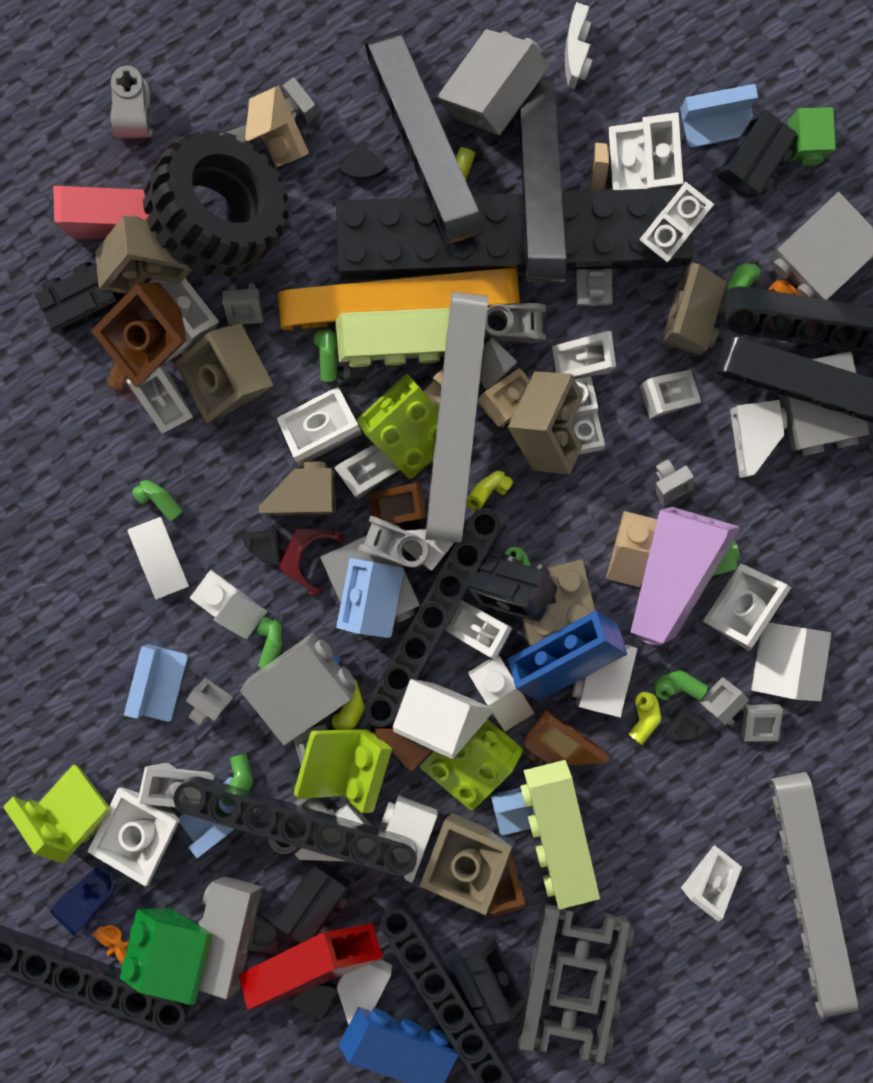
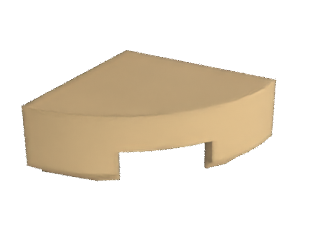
[590,143,609,191]

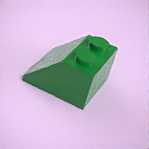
[120,908,213,1005]

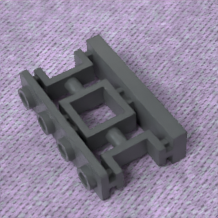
[517,900,634,1064]

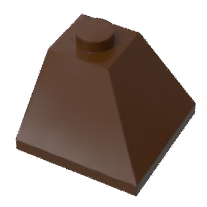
[91,282,187,387]
[521,708,611,766]

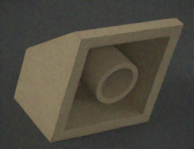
[661,262,727,355]
[175,323,273,424]
[259,462,337,516]
[420,813,512,915]

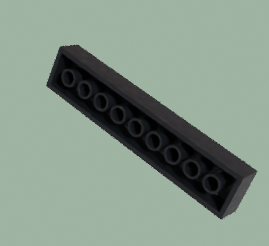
[336,187,694,280]

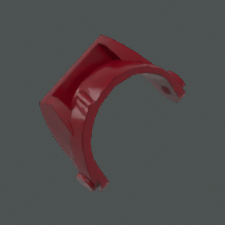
[279,528,344,596]

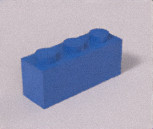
[508,610,628,701]
[339,1007,458,1083]

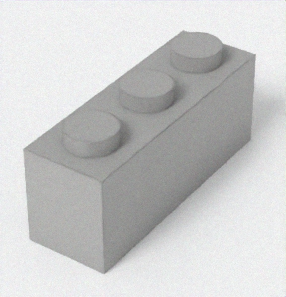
[198,876,263,999]

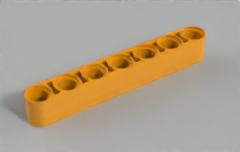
[278,268,520,330]

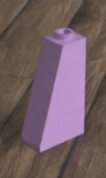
[631,507,739,645]

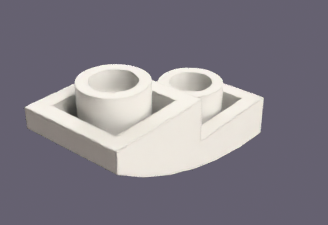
[565,2,592,89]
[640,182,714,262]
[571,376,605,454]
[127,517,189,599]

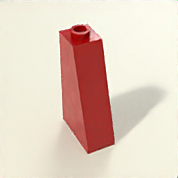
[238,923,383,1010]

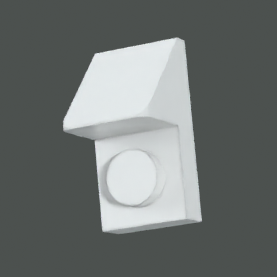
[190,570,268,639]
[138,763,214,807]

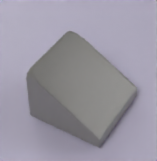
[480,338,517,391]

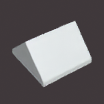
[277,386,363,466]
[703,564,791,651]
[751,623,832,701]
[393,679,492,759]
[87,787,180,886]

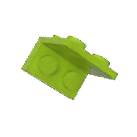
[356,373,439,479]
[420,719,524,811]
[294,729,392,813]
[4,765,110,864]

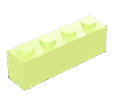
[335,308,484,367]
[520,760,600,909]

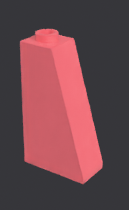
[53,186,150,239]

